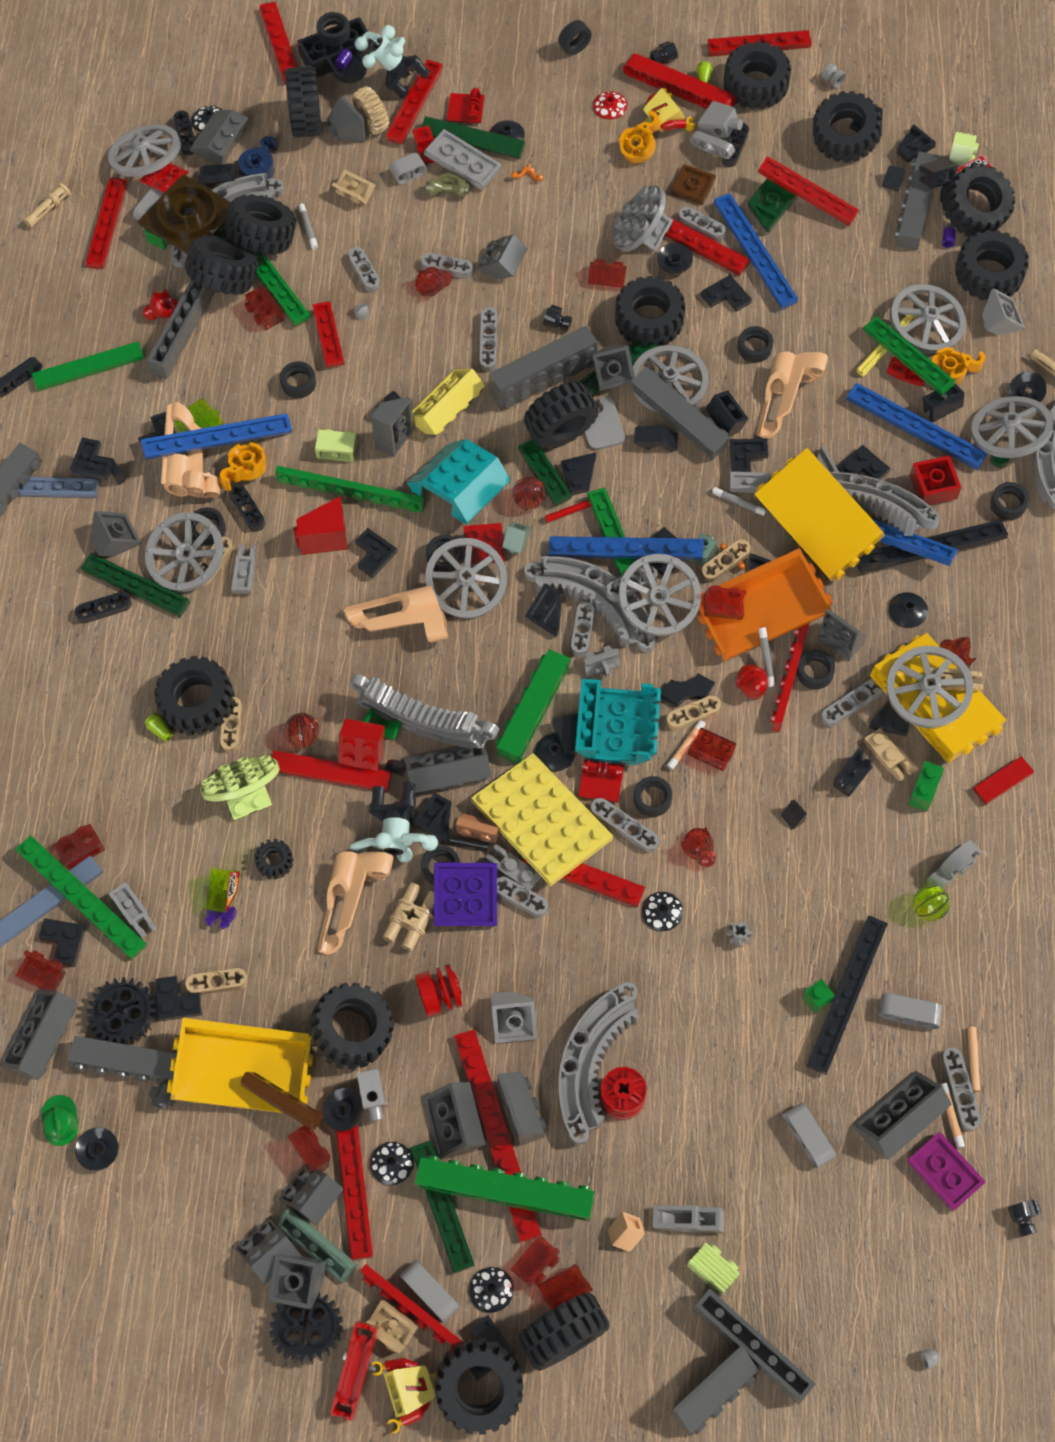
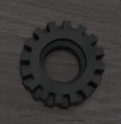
[254,839,293,879]

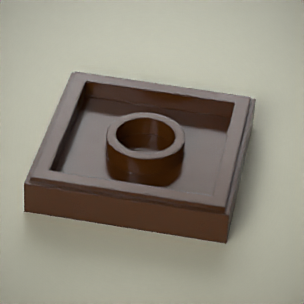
[670,164,716,205]

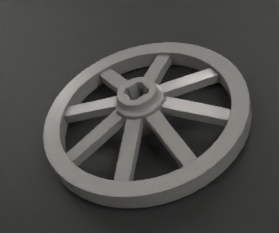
[108,125,181,177]
[890,284,966,354]
[633,345,709,413]
[972,396,1053,458]
[145,512,223,592]
[425,538,507,619]
[618,554,701,636]
[886,646,973,728]

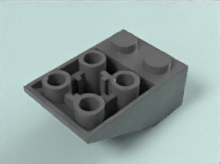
[818,609,866,661]

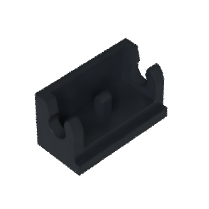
[919,158,958,189]
[922,384,964,423]
[833,748,873,797]

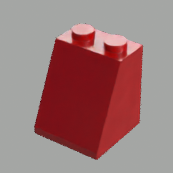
[293,497,348,555]

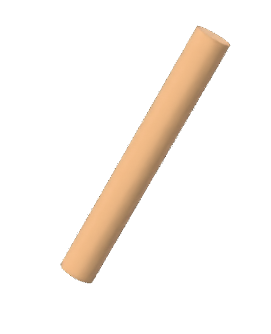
[968,1027,980,1092]

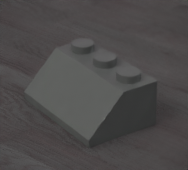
[190,109,248,165]
[371,397,414,457]
[497,1072,547,1146]
[423,1082,485,1160]

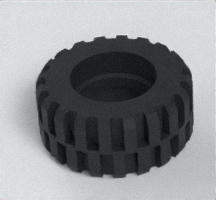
[724,41,791,110]
[285,66,322,138]
[813,91,881,163]
[942,164,1015,237]
[224,194,297,255]
[955,230,1029,301]
[185,235,258,295]
[615,276,686,347]
[524,381,599,449]
[154,656,235,736]
[308,982,394,1070]
[519,1292,609,1371]
[435,1338,524,1435]

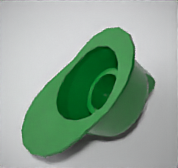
[41,1095,78,1146]

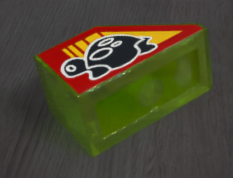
[206,868,240,912]

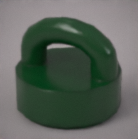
[990,455,1010,467]

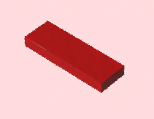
[973,756,1034,806]

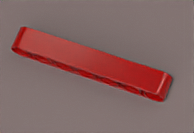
[622,53,736,109]

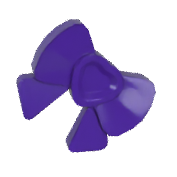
[205,902,237,929]

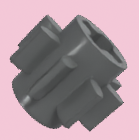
[148,1083,175,1110]

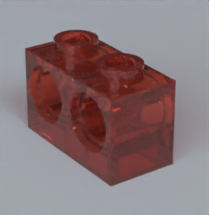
[244,285,284,331]
[53,824,105,871]

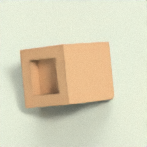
[608,1211,645,1252]

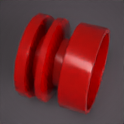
[415,964,462,1017]
[600,1067,647,1120]

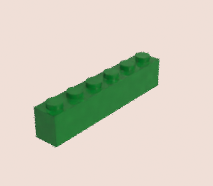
[495,649,570,764]

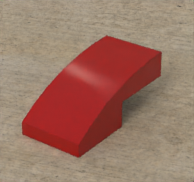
[412,126,435,165]
[887,357,925,387]

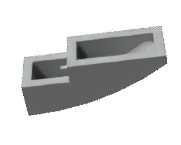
[652,1205,725,1234]

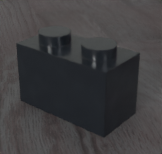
[705,390,749,436]

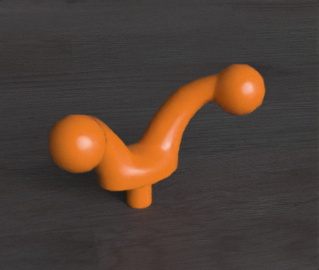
[511,164,543,181]
[720,543,746,570]

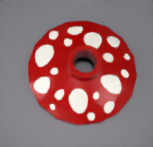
[593,91,627,120]

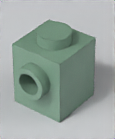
[502,522,531,554]
[690,533,717,567]

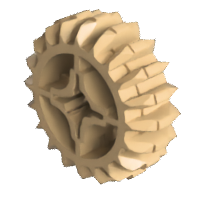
[352,86,389,135]

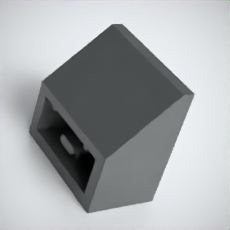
[476,234,527,280]
[279,1163,344,1226]
[235,1218,300,1284]

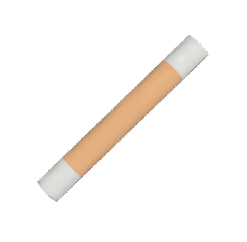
[666,720,706,771]
[940,1083,965,1149]

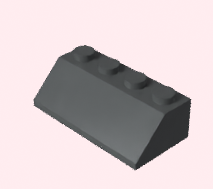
[404,746,492,794]
[0,989,78,1080]
[853,1071,952,1160]
[671,1345,758,1436]

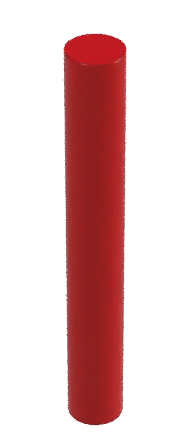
[544,500,591,523]

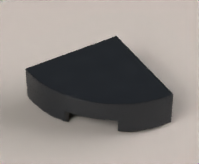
[384,760,405,776]

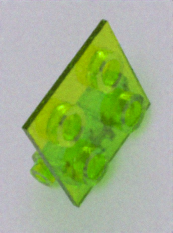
[174,398,224,432]

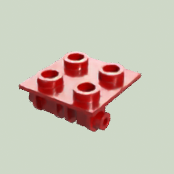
[447,87,485,123]
[139,163,189,193]
[463,523,505,564]
[578,759,624,803]

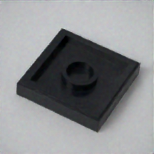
[199,163,236,184]
[552,713,578,756]

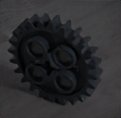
[87,977,157,1045]
[269,1291,343,1365]

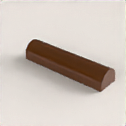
[240,1071,324,1130]

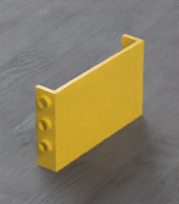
[754,448,885,582]
[870,633,1006,764]
[167,1018,313,1113]

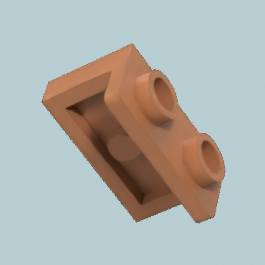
[456,814,500,844]

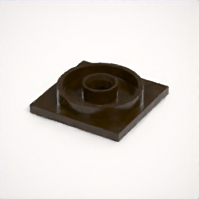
[138,174,230,254]

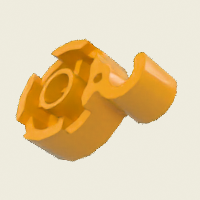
[619,111,661,164]
[932,347,986,385]
[220,442,267,491]

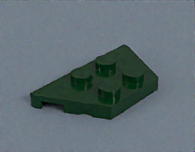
[748,178,798,233]

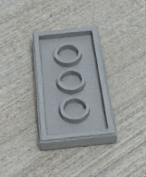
[424,129,502,190]

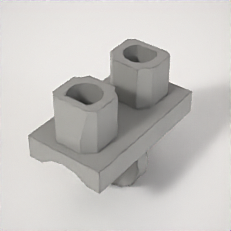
[583,645,621,677]

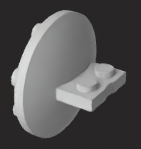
[613,185,673,252]

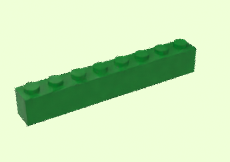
[415,1155,595,1222]

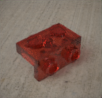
[588,259,627,288]
[703,585,747,620]
[687,727,737,772]
[15,950,66,991]
[288,1125,331,1172]
[511,1235,561,1288]
[538,1264,593,1310]

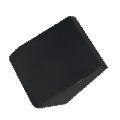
[882,165,906,191]
[781,799,807,830]

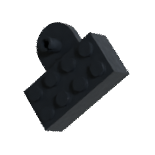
[297,17,374,84]

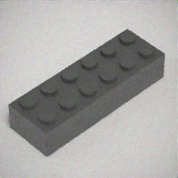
[489,326,597,410]

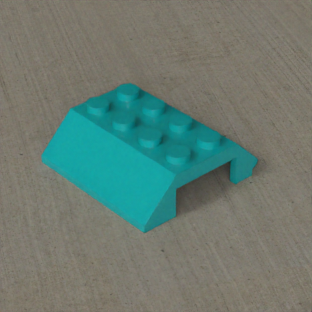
[407,439,511,525]
[575,679,661,765]

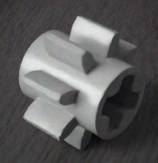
[726,920,753,948]

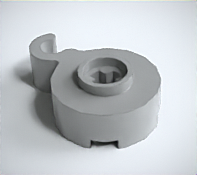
[926,840,983,894]

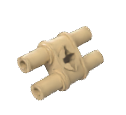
[383,882,434,952]

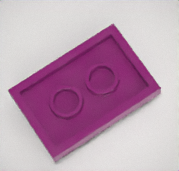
[907,1131,986,1212]

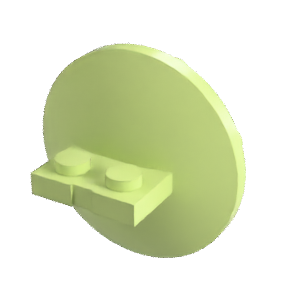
[200,755,280,820]

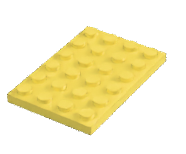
[471,753,613,886]

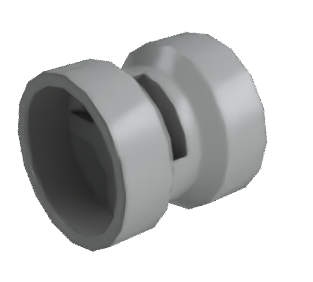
[822,63,846,88]

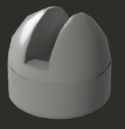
[354,303,369,320]
[920,1349,940,1369]

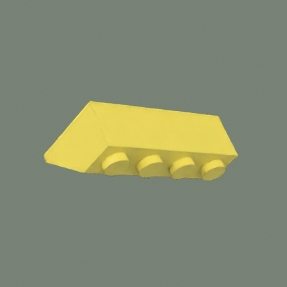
[412,368,485,435]

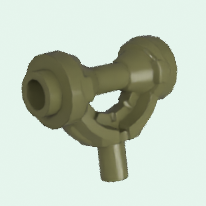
[426,169,469,198]

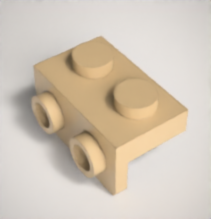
[331,169,376,205]
[365,1300,419,1354]

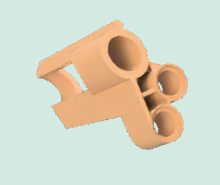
[755,351,828,439]
[160,402,221,498]
[343,585,448,643]
[317,851,394,955]

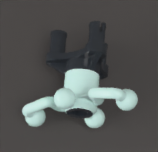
[355,25,430,99]
[349,781,438,863]

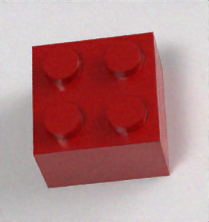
[910,455,962,505]
[339,718,385,771]

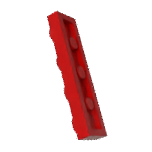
[312,301,345,368]

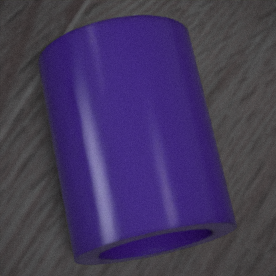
[335,49,353,69]
[942,227,956,248]

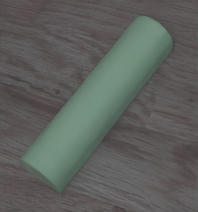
[277,1207,358,1283]

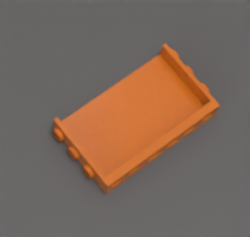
[697,548,833,661]

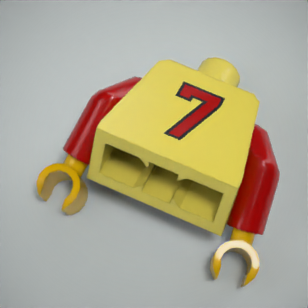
[641,88,696,133]
[371,1358,437,1434]

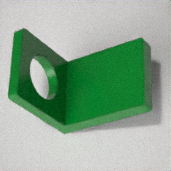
[363,708,402,740]

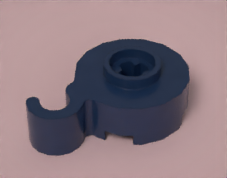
[238,136,277,179]

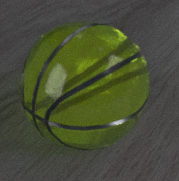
[913,885,950,921]

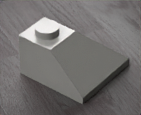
[982,289,1025,335]
[490,991,538,1043]

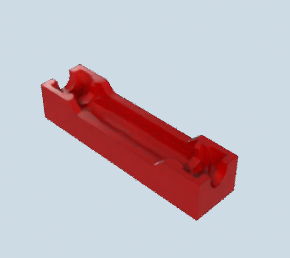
[330,1321,379,1421]

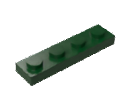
[518,439,572,507]

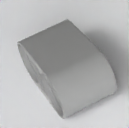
[389,153,427,184]

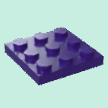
[434,863,497,926]

